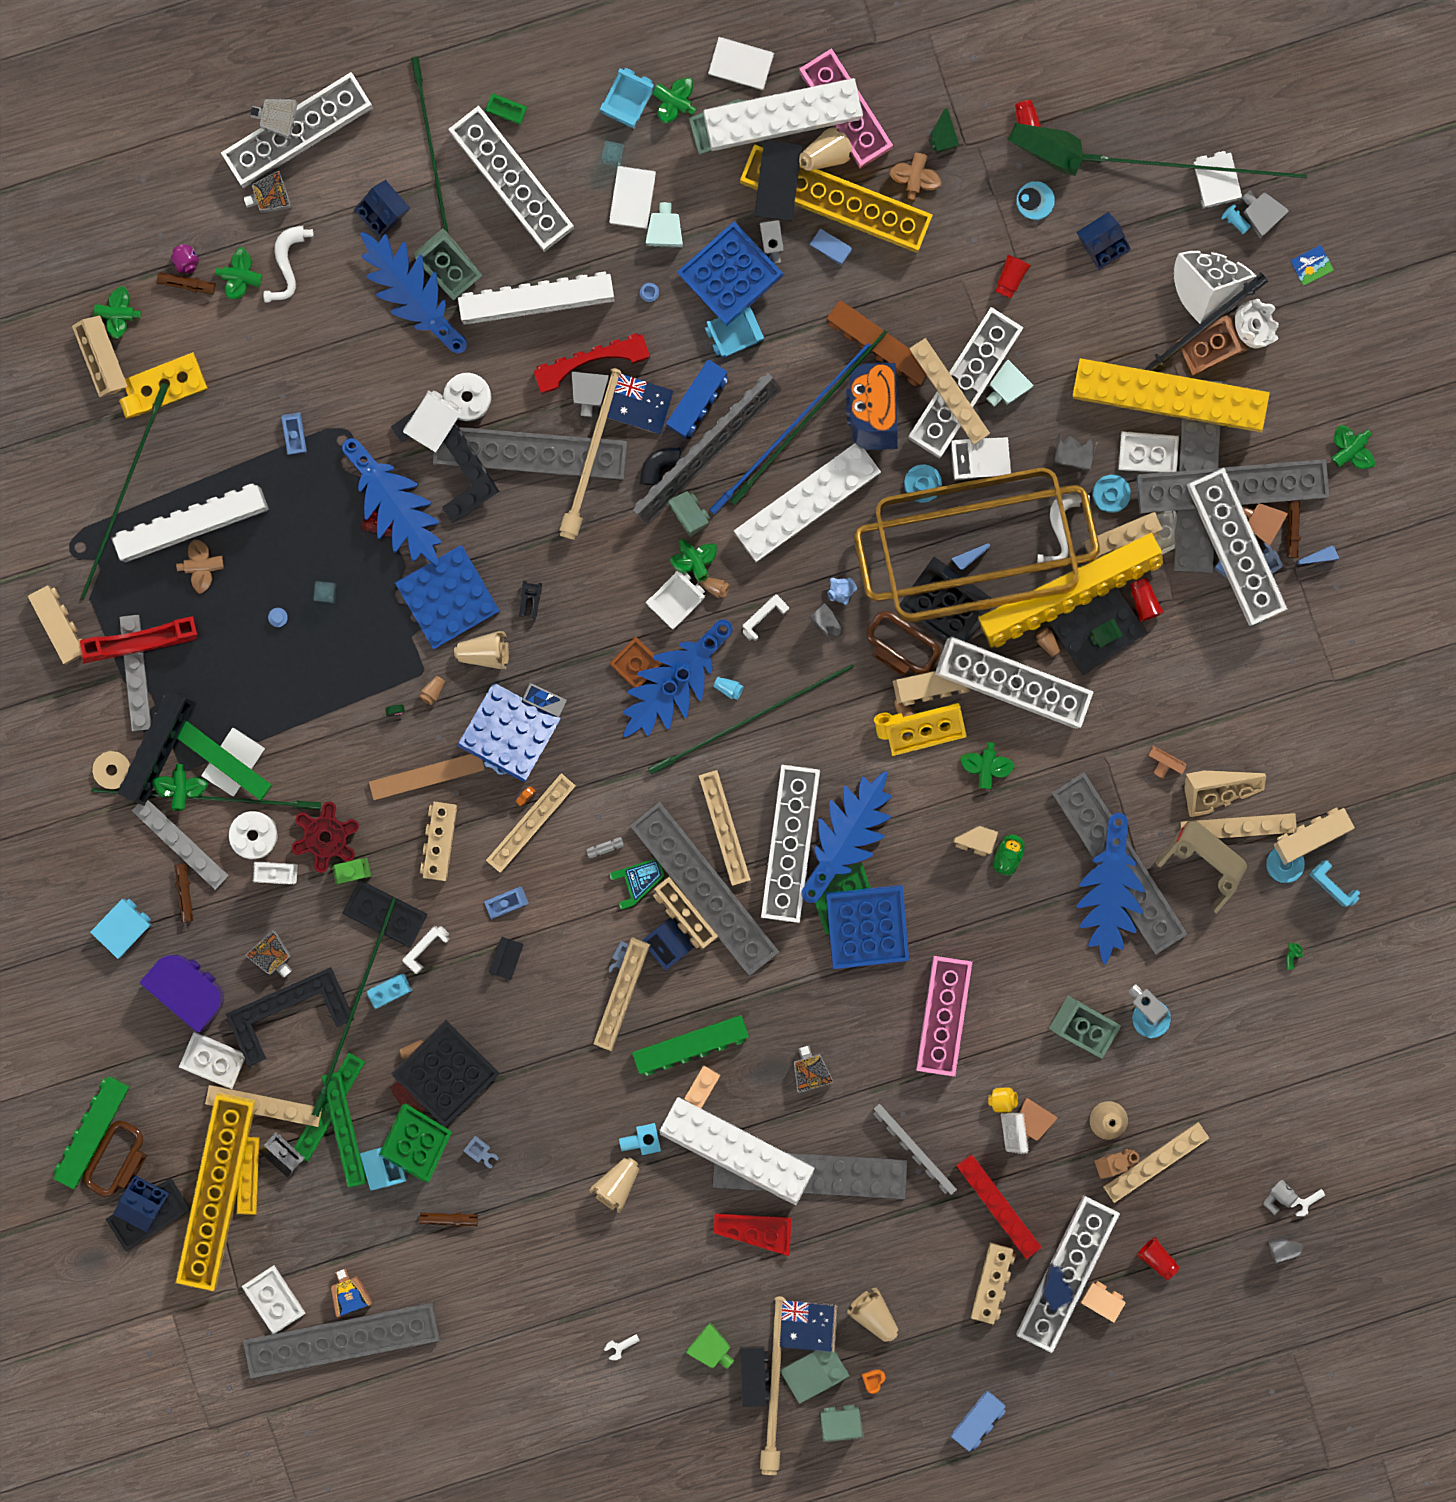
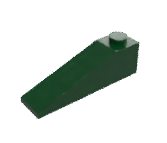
[1008,123,1083,176]

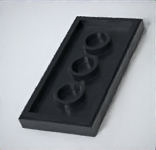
[754,140,802,222]
[342,879,428,948]
[106,1178,192,1251]

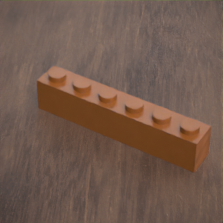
[826,300,927,387]

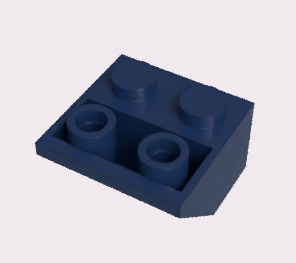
[354,180,410,238]
[1076,212,1131,270]
[642,918,694,971]
[113,1175,169,1232]
[1041,1263,1074,1311]

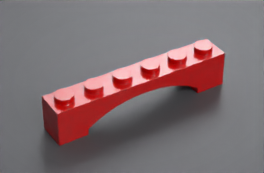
[534,333,650,394]
[79,616,197,664]
[956,1154,1042,1259]

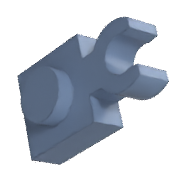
[1262,543,1283,574]
[609,941,629,972]
[463,1135,499,1168]

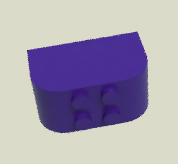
[139,955,224,1033]

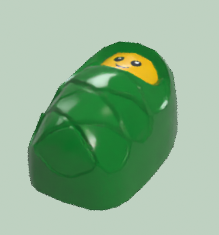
[993,834,1025,876]

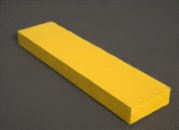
[237,1137,260,1215]

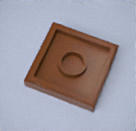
[609,637,663,688]

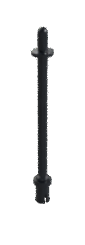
[1145,272,1269,371]

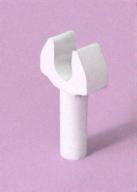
[1290,1189,1326,1216]
[604,1334,640,1360]

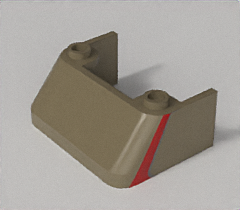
[1155,821,1247,914]

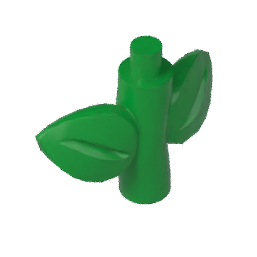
[652,78,697,123]
[215,247,262,300]
[94,286,141,338]
[1331,425,1375,469]
[670,539,717,582]
[960,742,1014,789]
[153,764,208,811]

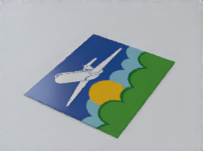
[1290,245,1334,286]

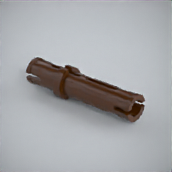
[157,272,216,295]
[1285,500,1301,558]
[174,863,194,922]
[419,1212,478,1227]

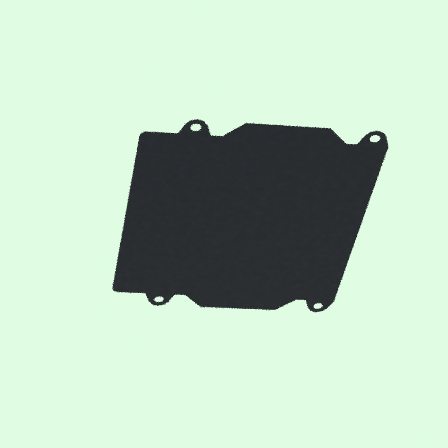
[69,428,424,770]

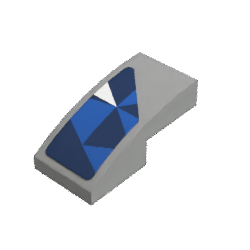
[522,683,567,717]

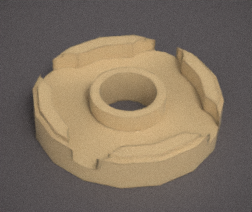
[92,751,130,789]

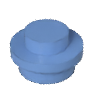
[640,283,659,302]
[268,608,288,627]

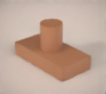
[1149,745,1186,778]

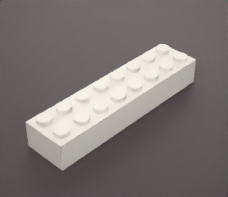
[221,72,373,188]
[703,78,863,151]
[449,106,574,252]
[458,272,615,325]
[908,307,1023,459]
[734,444,881,563]
[1186,468,1287,626]
[112,484,269,562]
[934,637,1093,729]
[761,765,820,922]
[660,1097,815,1205]
[1016,1195,1120,1352]

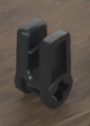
[519,580,542,619]

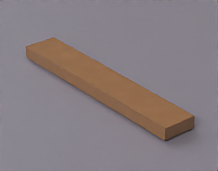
[369,754,485,800]

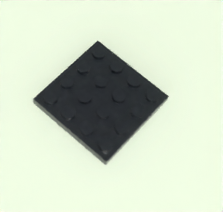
[1048,587,1147,675]
[391,1020,500,1127]

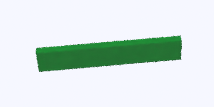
[178,721,273,801]
[294,1052,365,1162]
[321,1071,367,1188]

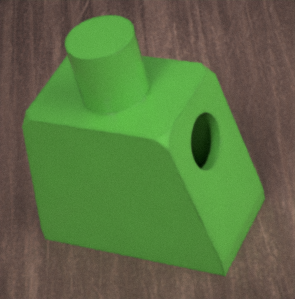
[332,858,372,885]
[686,1323,734,1369]

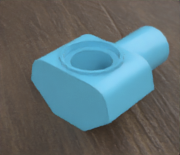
[619,1123,661,1155]

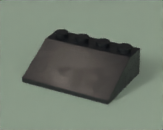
[899,556,993,642]

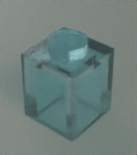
[601,140,625,166]
[314,581,337,604]

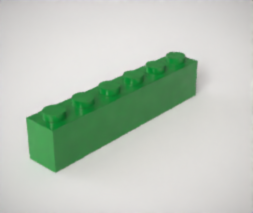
[632,1015,749,1076]
[53,1076,131,1189]

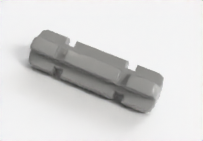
[587,837,624,858]

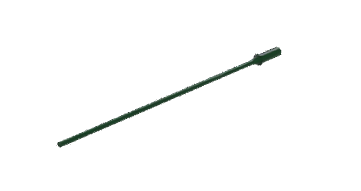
[411,57,449,234]
[1083,153,1307,178]
[730,330,887,505]
[81,383,169,599]
[648,664,854,775]
[92,788,322,810]
[311,898,396,1117]

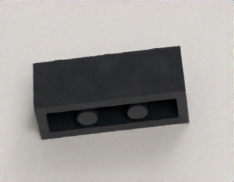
[741,1346,770,1407]

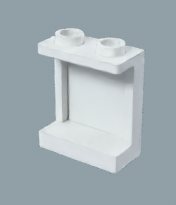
[1192,151,1242,209]
[403,390,461,452]
[646,571,705,630]
[742,594,789,641]
[254,862,298,884]
[402,926,450,974]

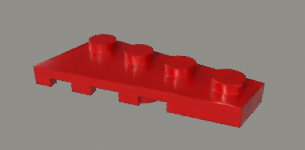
[714,1213,791,1256]

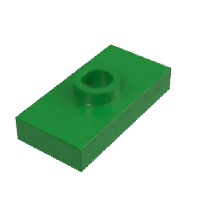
[485,93,528,126]

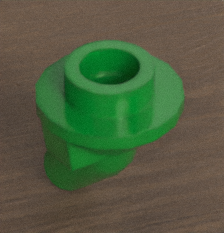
[1286,942,1303,970]

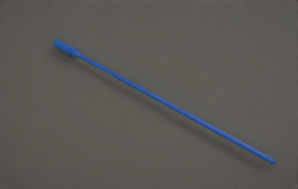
[709,343,871,515]

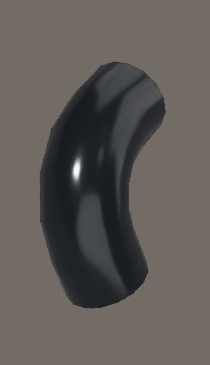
[640,447,680,485]

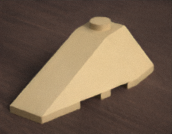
[1184,771,1266,817]

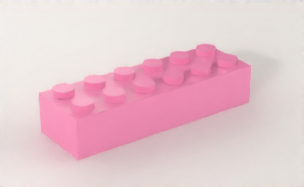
[799,48,893,169]
[916,956,972,1076]

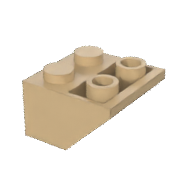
[953,826,998,856]

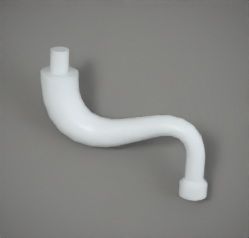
[264,226,313,303]
[1037,493,1090,563]

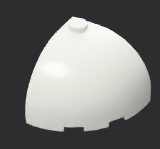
[1174,251,1256,324]

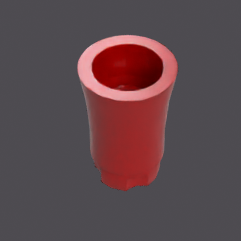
[1015,100,1041,127]
[995,254,1031,299]
[1130,578,1165,622]
[1137,1237,1180,1280]

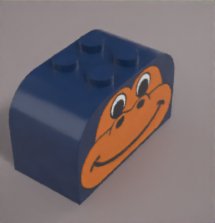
[846,363,898,450]

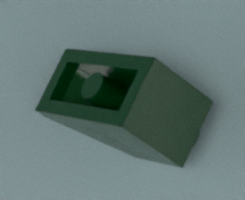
[929,108,959,154]
[1089,619,1123,648]

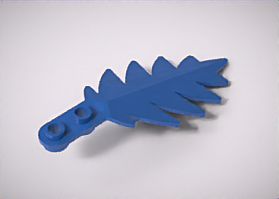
[360,232,467,353]
[342,438,441,566]
[623,619,733,737]
[801,771,892,903]
[1077,813,1145,965]

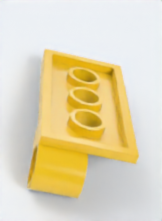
[119,353,208,419]
[874,703,967,756]

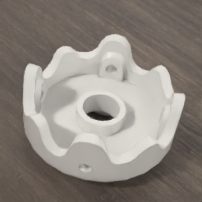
[1235,299,1279,348]
[443,373,492,422]
[229,811,278,859]

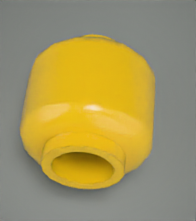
[988,1087,1018,1113]

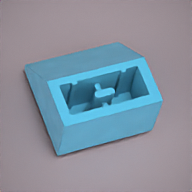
[360,1147,408,1191]

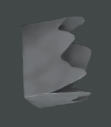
[1053,434,1098,471]
[810,603,842,641]
[1268,1233,1303,1262]

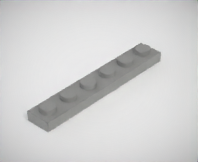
[120,615,151,731]
[132,800,229,890]
[873,1103,957,1195]

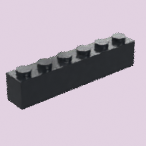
[117,690,195,806]

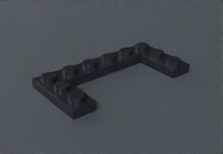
[391,409,500,523]
[226,967,355,1067]

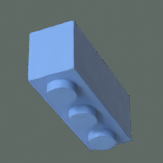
[950,1390,1006,1451]

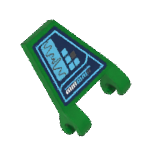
[609,859,664,909]

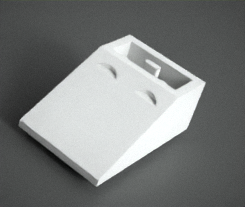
[950,437,1011,481]

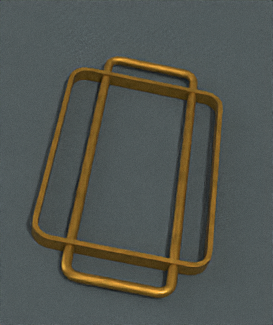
[854,468,1100,622]

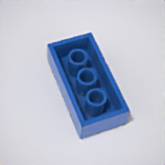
[666,359,728,440]

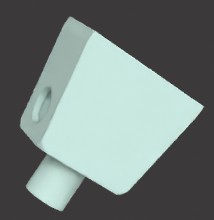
[646,202,683,247]
[986,360,1033,407]

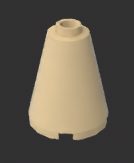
[799,127,852,171]
[454,631,509,669]
[1090,1101,1128,1140]
[589,1158,639,1213]
[847,1288,898,1342]

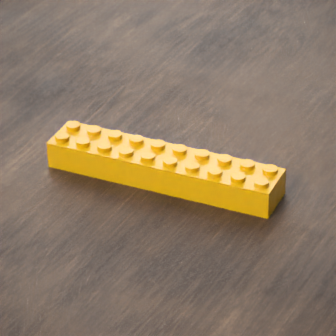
[740,144,933,253]
[1073,358,1270,433]
[978,532,1163,648]
[176,1092,256,1291]

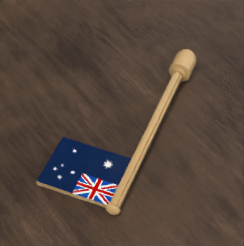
[559,368,674,540]
[760,1296,837,1475]

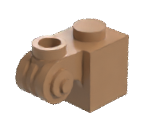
[1094,1149,1139,1179]

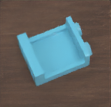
[600,68,654,129]
[705,306,764,359]
[1309,861,1360,907]
[90,899,152,959]
[367,973,413,1008]

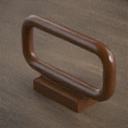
[866,611,940,677]
[83,1121,147,1197]

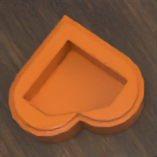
[516,786,537,807]
[862,1369,885,1394]

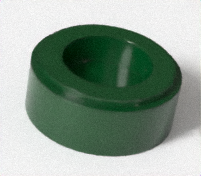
[385,705,405,716]

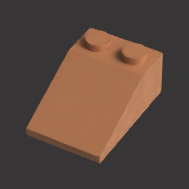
[1177,315,1249,375]

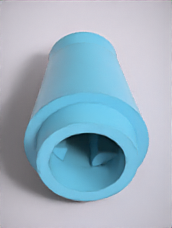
[714,677,744,700]

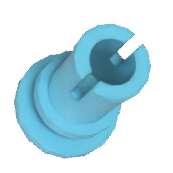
[1221,204,1251,234]

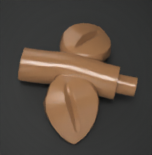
[889,153,942,200]
[176,540,224,594]

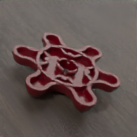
[291,801,359,873]

